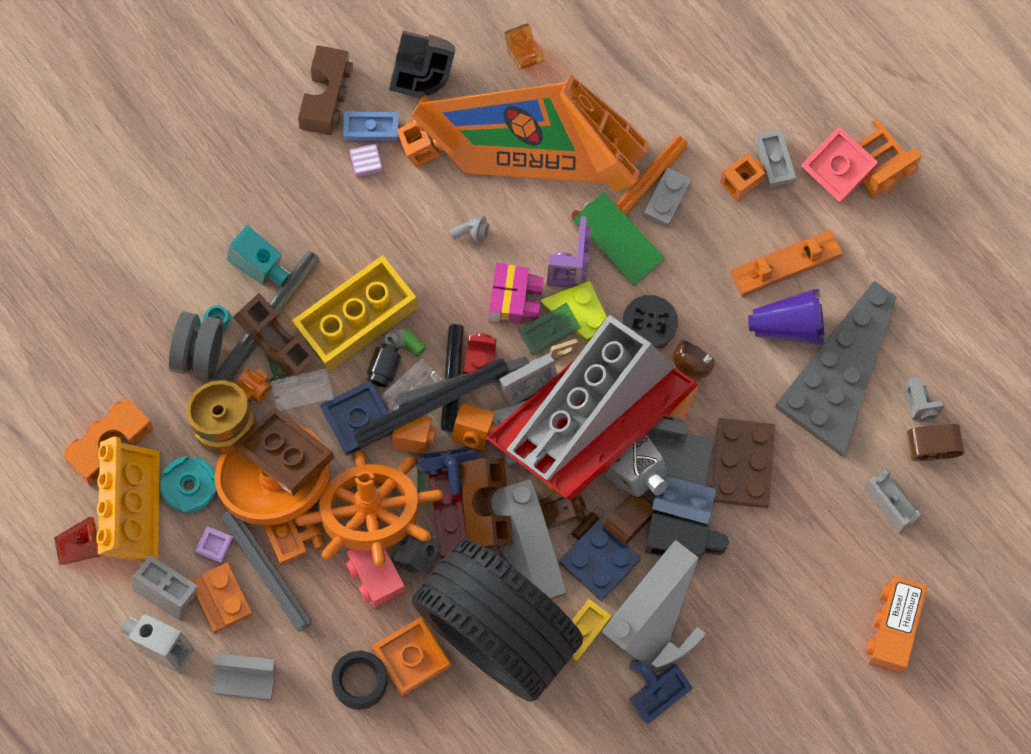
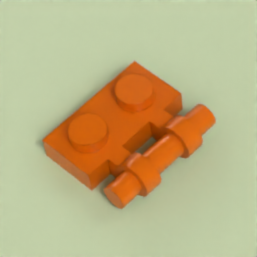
[263,507,326,566]

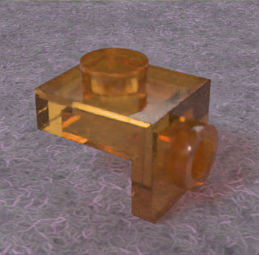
[504,23,545,70]

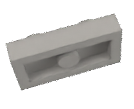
[754,129,796,188]
[643,168,692,228]

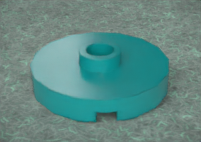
[160,456,217,514]

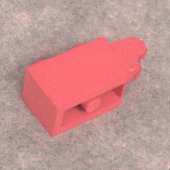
[345,527,405,609]

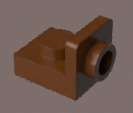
[538,493,586,529]

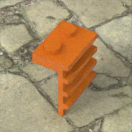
[858,118,922,200]

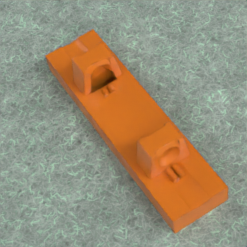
[730,230,843,297]

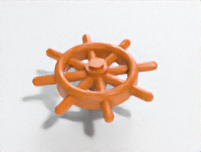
[295,450,444,567]

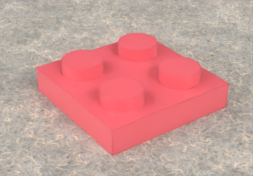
[801,126,879,204]

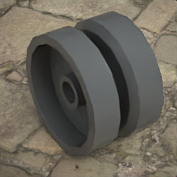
[169,311,224,380]

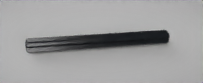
[353,359,509,446]

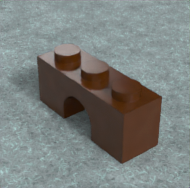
[298,45,353,135]
[233,293,317,380]
[459,458,513,549]

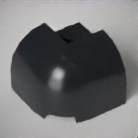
[389,31,455,97]

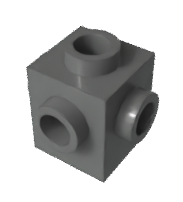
[391,528,442,575]

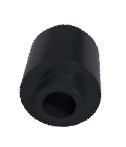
[367,344,402,388]

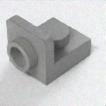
[904,377,944,421]

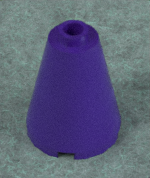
[748,289,825,345]

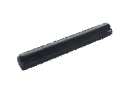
[441,324,464,432]

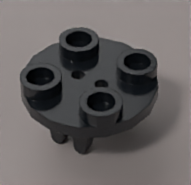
[622,295,678,348]

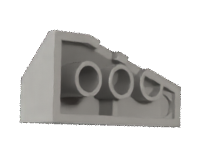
[491,479,566,599]
[602,540,699,668]

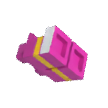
[489,262,544,325]

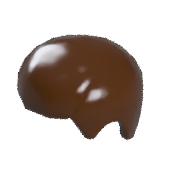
[673,340,715,379]

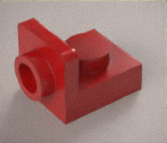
[463,333,497,375]

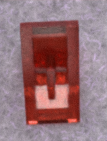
[54,517,104,565]

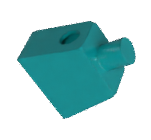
[227,225,290,286]

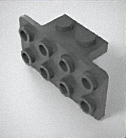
[646,417,713,485]

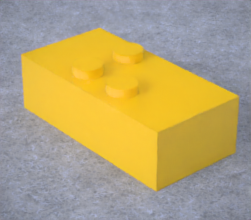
[292,255,419,373]

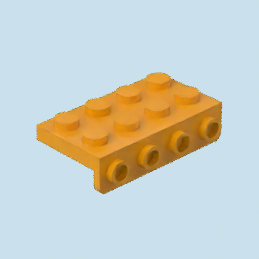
[96,437,160,563]

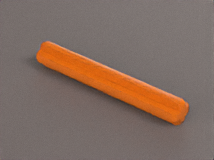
[616,135,688,215]

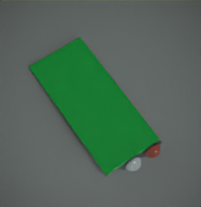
[571,191,665,286]

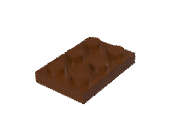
[233,407,335,496]
[712,418,775,508]

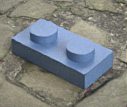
[343,112,399,141]

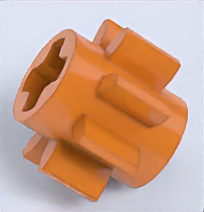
[236,368,271,403]

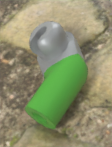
[384,329,426,357]

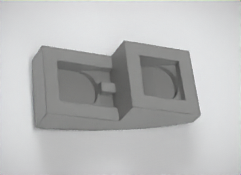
[651,627,706,674]

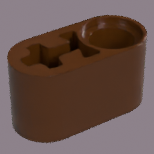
[907,424,965,461]
[603,494,658,545]

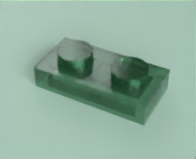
[518,302,582,356]

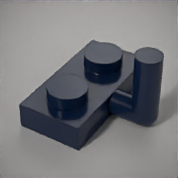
[415,447,477,494]
[629,660,693,724]

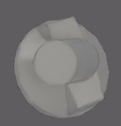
[449,216,490,243]

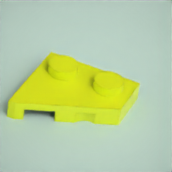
[540,281,607,343]

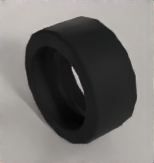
[331,650,388,710]

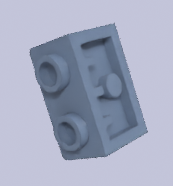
[652,475,716,524]

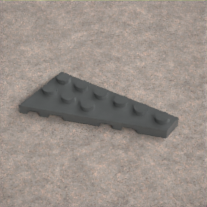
[775,281,897,457]

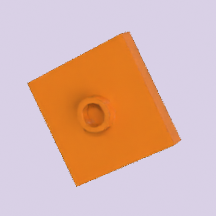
[371,616,452,697]

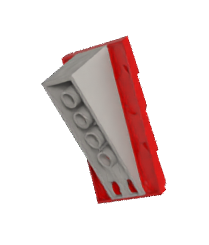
[485,315,698,501]

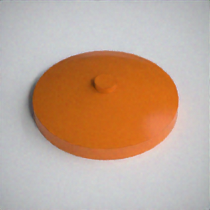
[215,425,330,525]

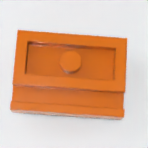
[190,562,253,634]

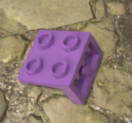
[546,216,591,288]

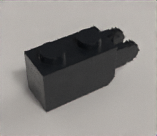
[645,511,730,561]

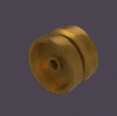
[186,380,256,454]

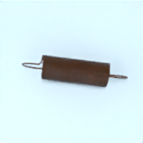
[568,507,603,545]

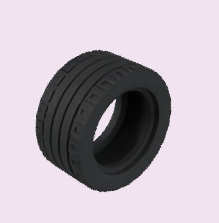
[412,539,583,702]

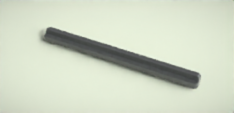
[212,251,319,381]

